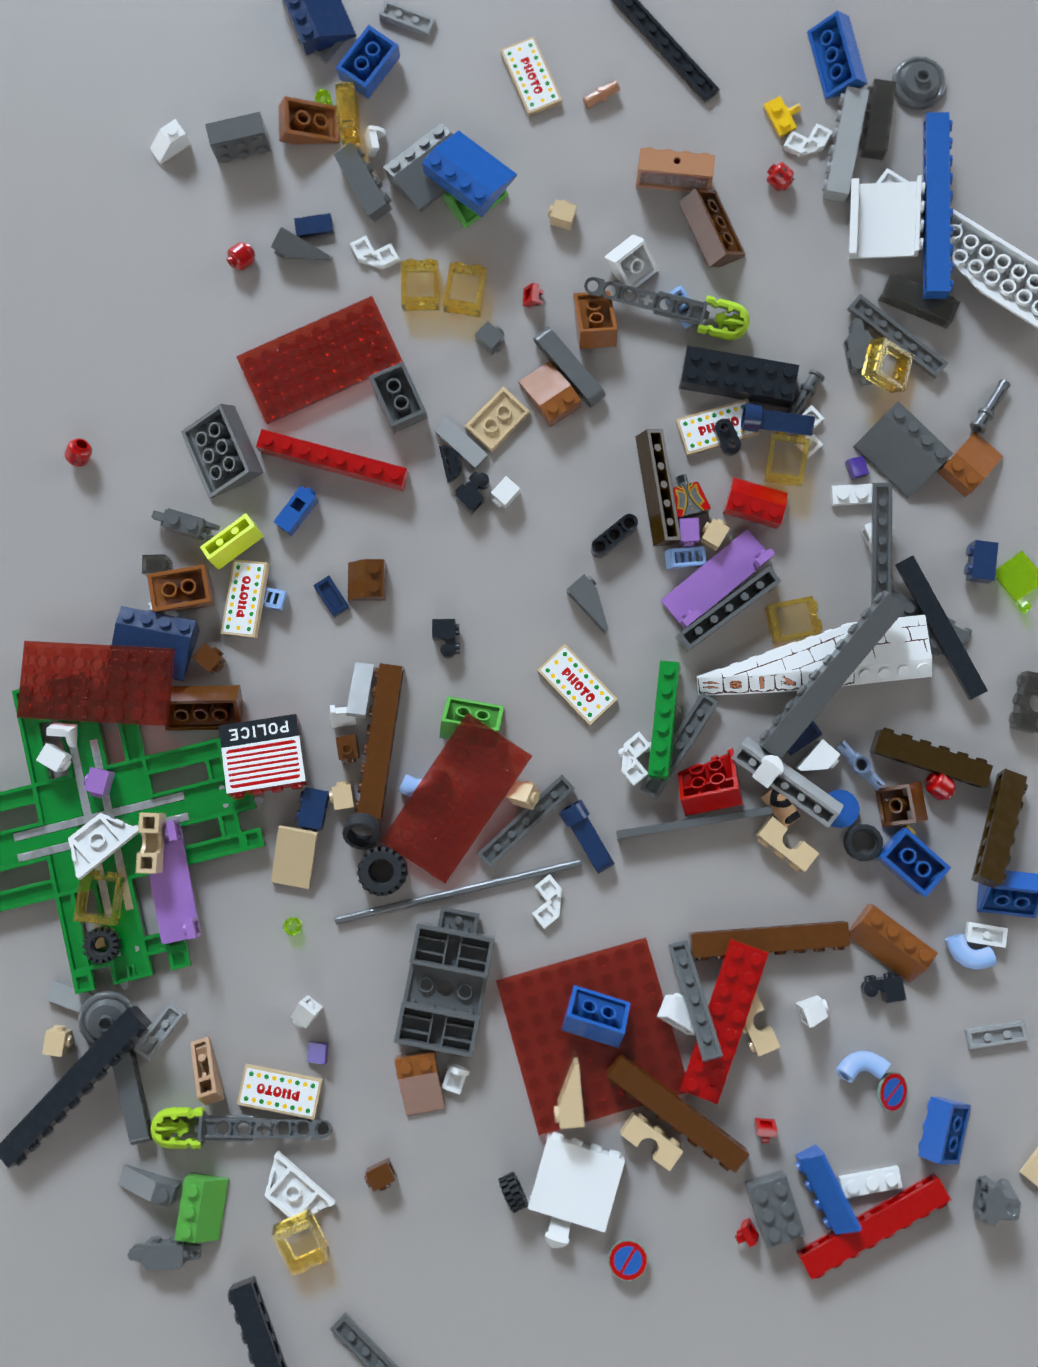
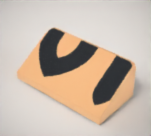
[760,788,802,827]

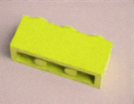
[200,513,264,570]

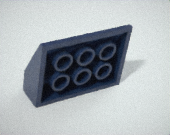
[282,0,356,56]
[108,606,200,681]

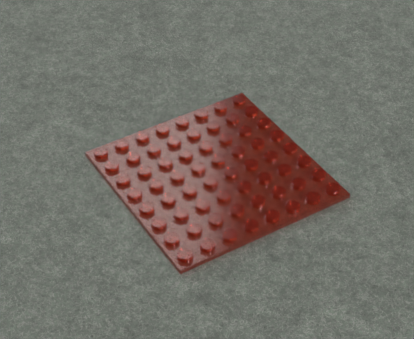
[496,937,686,1135]

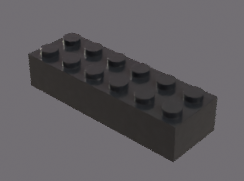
[679,345,799,408]

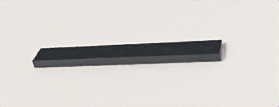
[611,0,720,104]
[895,555,988,700]

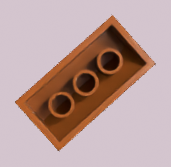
[849,904,938,983]

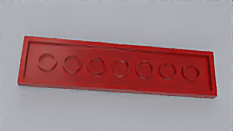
[680,939,769,1105]

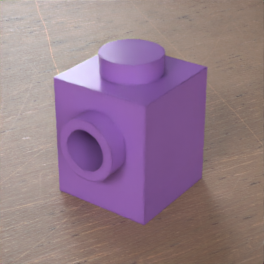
[678,518,700,547]
[83,767,115,798]

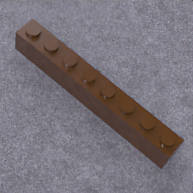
[355,663,404,820]
[689,921,851,961]
[606,1052,750,1173]

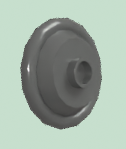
[892,56,947,109]
[78,991,134,1045]

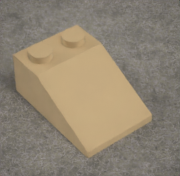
[554,1058,584,1129]

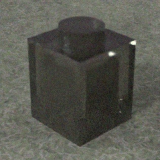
[142,554,173,576]

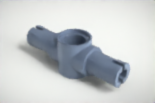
[836,740,885,791]

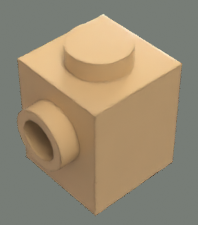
[548,199,577,231]
[700,518,730,551]
[506,780,540,810]
[329,781,356,810]
[42,1025,73,1057]

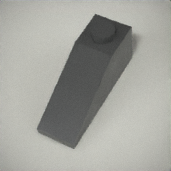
[271,227,333,261]
[567,574,608,634]
[118,1164,181,1207]

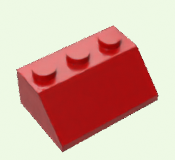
[723,477,788,529]

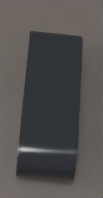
[591,514,638,558]

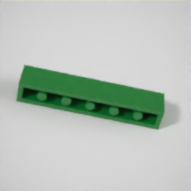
[648,661,681,780]

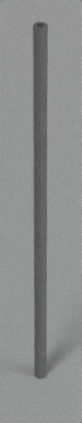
[334,859,582,924]

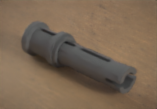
[787,370,825,414]
[969,379,1011,434]

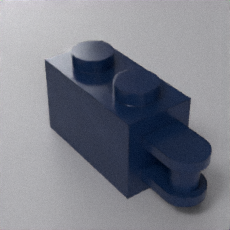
[296,787,329,832]

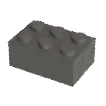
[205,112,272,163]
[369,361,428,433]
[745,1170,806,1248]

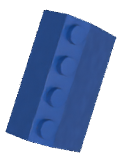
[422,131,517,218]

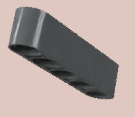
[533,327,606,407]
[113,1047,153,1146]

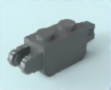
[843,318,877,386]
[151,508,220,541]
[128,1236,202,1270]

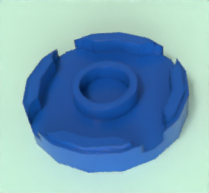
[827,789,860,828]

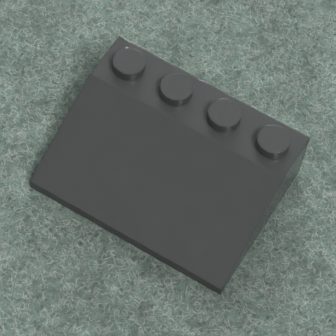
[383,123,453,212]
[853,401,954,498]
[181,404,264,498]

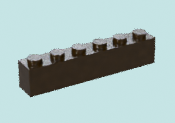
[635,429,681,546]
[870,727,993,788]
[971,769,1028,889]

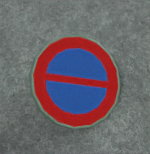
[877,1071,908,1112]
[608,1239,648,1281]

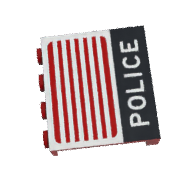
[219,714,307,799]

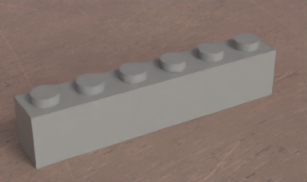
[821,86,869,203]
[732,736,843,828]

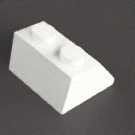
[604,235,658,292]

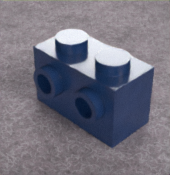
[964,540,999,584]

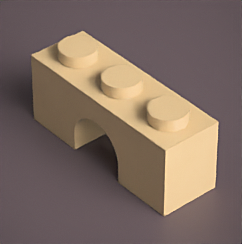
[136,813,166,873]
[755,817,819,872]
[743,992,781,1056]
[619,1111,683,1172]

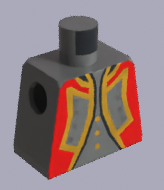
[673,474,711,521]

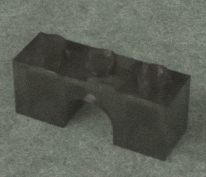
[1009,671,1038,734]

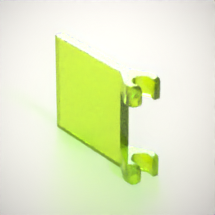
[995,551,1038,613]

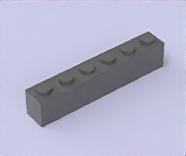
[675,566,781,652]

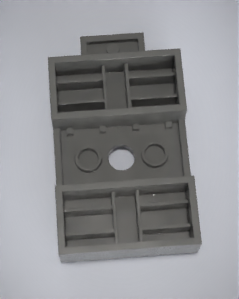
[394,906,495,1058]

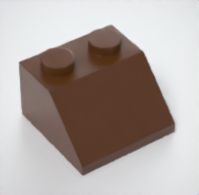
[348,559,386,601]
[875,782,928,827]

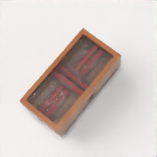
[635,147,715,192]

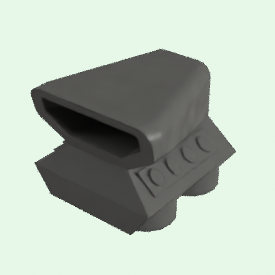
[972,1175,1021,1227]

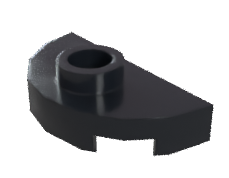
[439,446,462,483]

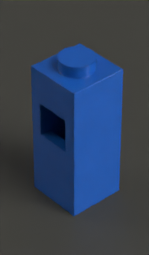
[273,486,318,537]

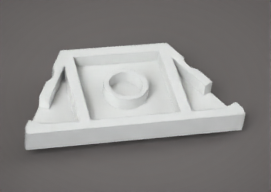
[68,813,139,881]
[265,1150,335,1222]

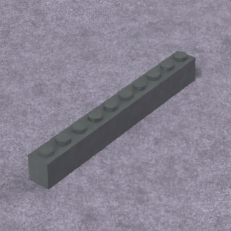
[759,591,907,759]

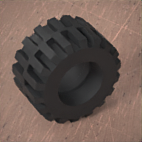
[357,846,408,896]

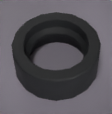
[342,813,381,850]
[843,824,883,861]

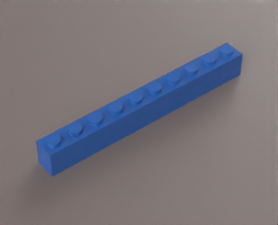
[923,112,953,299]

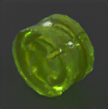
[314,89,332,105]
[283,917,302,935]

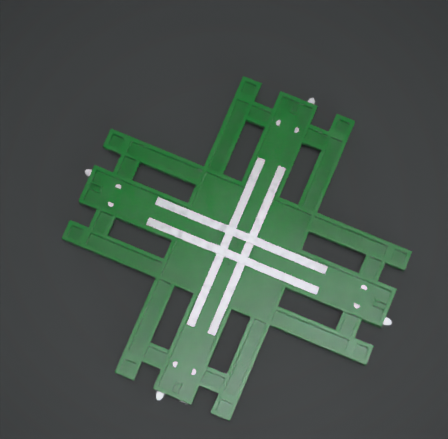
[0,667,265,995]

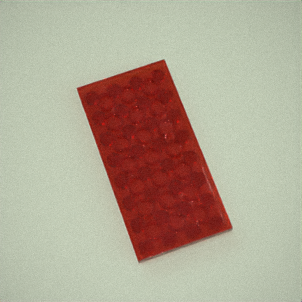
[236,296,403,424]
[17,641,175,727]
[381,712,532,884]

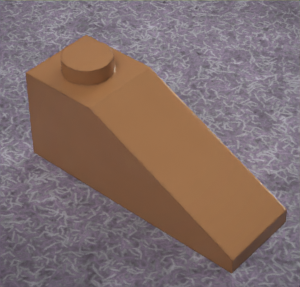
[190,1036,224,1105]

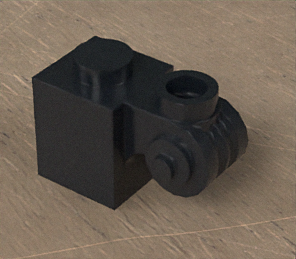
[455,471,490,515]
[432,619,460,659]
[861,972,907,1003]

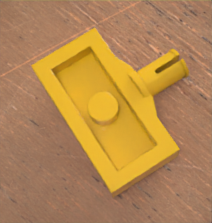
[763,96,802,139]

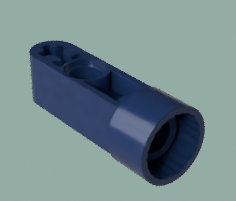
[741,403,816,436]
[558,799,615,874]

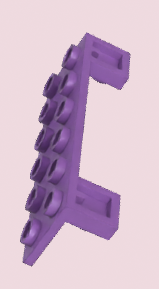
[661,529,775,629]
[141,820,201,944]

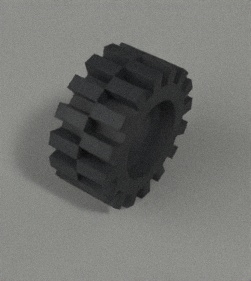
[82,926,122,964]
[498,1172,528,1213]

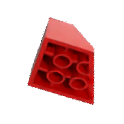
[678,748,743,816]

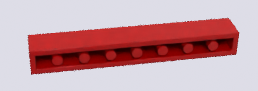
[256,429,409,492]
[796,1173,951,1279]

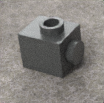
[475,321,505,355]

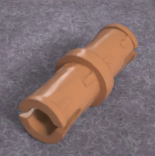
[582,80,620,109]

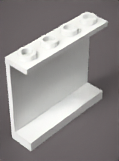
[849,175,925,259]
[528,1132,625,1232]

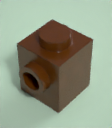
[192,643,226,674]
[336,734,360,764]
[364,1158,397,1192]

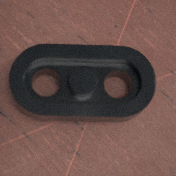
[714,419,741,456]

